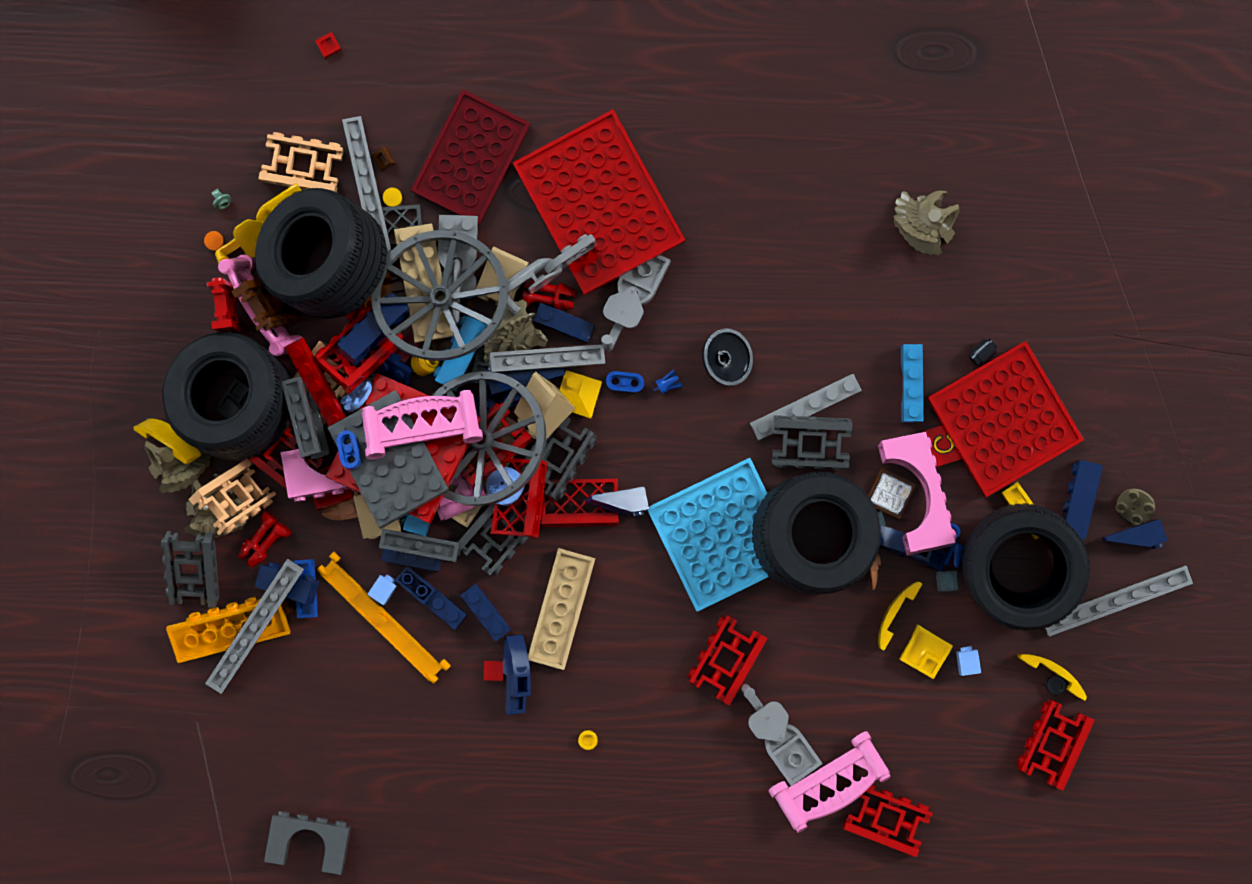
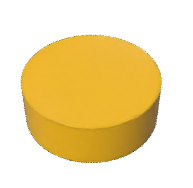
[383,188,402,207]
[578,730,598,750]

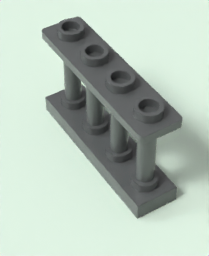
[282,376,330,459]

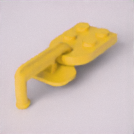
[215,183,302,263]

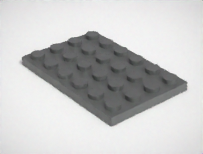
[328,390,450,529]

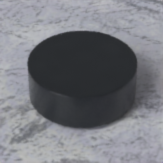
[1046,675,1066,695]

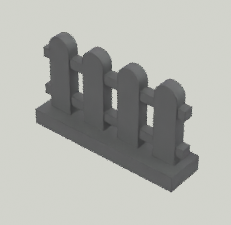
[379,529,461,562]

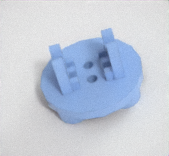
[340,378,372,412]
[486,467,525,506]

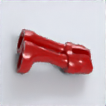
[522,278,577,311]
[238,510,292,568]

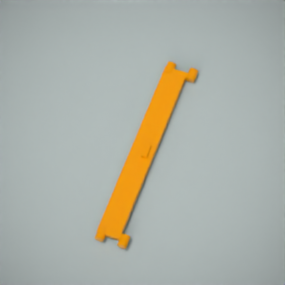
[317,552,451,684]

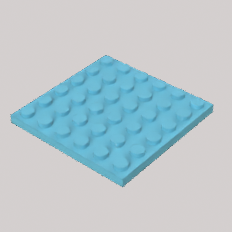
[648,458,769,612]

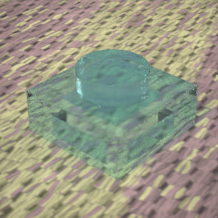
[936,571,958,591]

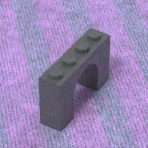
[264,811,351,875]

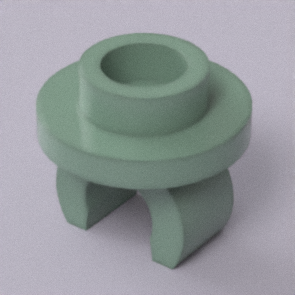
[211,188,231,209]

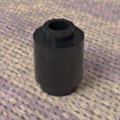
[968,338,997,366]

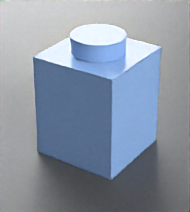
[367,574,398,605]
[956,646,981,676]

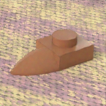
[322,499,358,520]
[868,554,881,590]

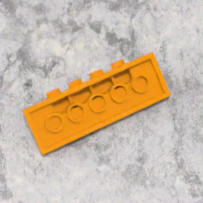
[166,597,290,663]

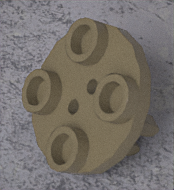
[1116,488,1155,525]

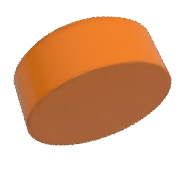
[204,231,224,251]

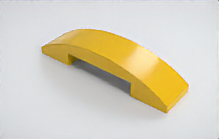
[134,419,201,464]
[878,582,922,651]
[1017,654,1087,701]

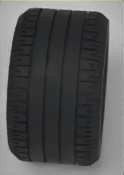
[255,188,387,319]
[162,332,292,461]
[752,472,881,594]
[962,503,1090,631]

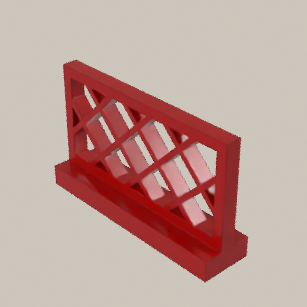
[491,458,548,539]
[541,479,619,528]

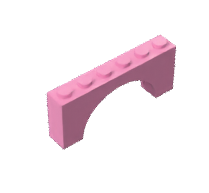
[878,432,956,556]
[281,449,355,502]

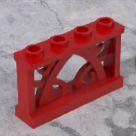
[315,307,404,394]

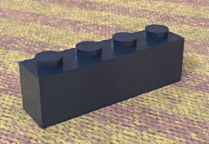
[337,293,409,366]
[486,367,565,396]
[1062,460,1103,540]

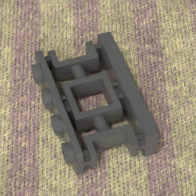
[771,415,853,470]
[518,417,597,501]
[458,502,541,576]
[161,531,219,608]

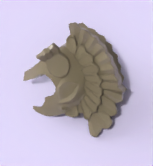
[894,191,960,256]
[483,299,548,367]
[144,441,211,493]
[184,474,254,538]

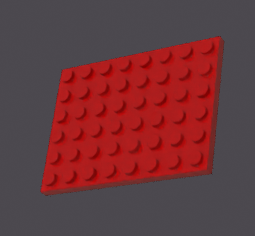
[513,110,686,296]

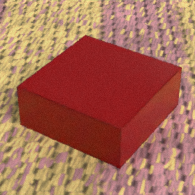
[315,32,341,59]
[484,661,504,681]

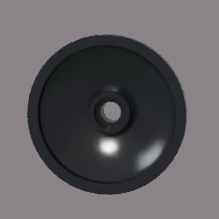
[702,328,753,386]

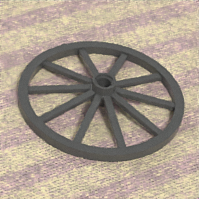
[371,230,508,361]
[432,371,546,506]

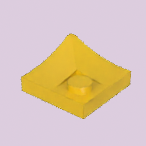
[559,370,602,418]
[899,624,953,679]

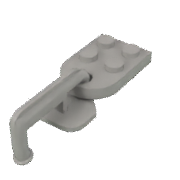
[438,215,478,326]
[498,234,597,317]
[601,255,671,352]
[741,684,823,786]

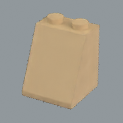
[476,246,529,306]
[514,372,575,439]
[354,491,402,539]

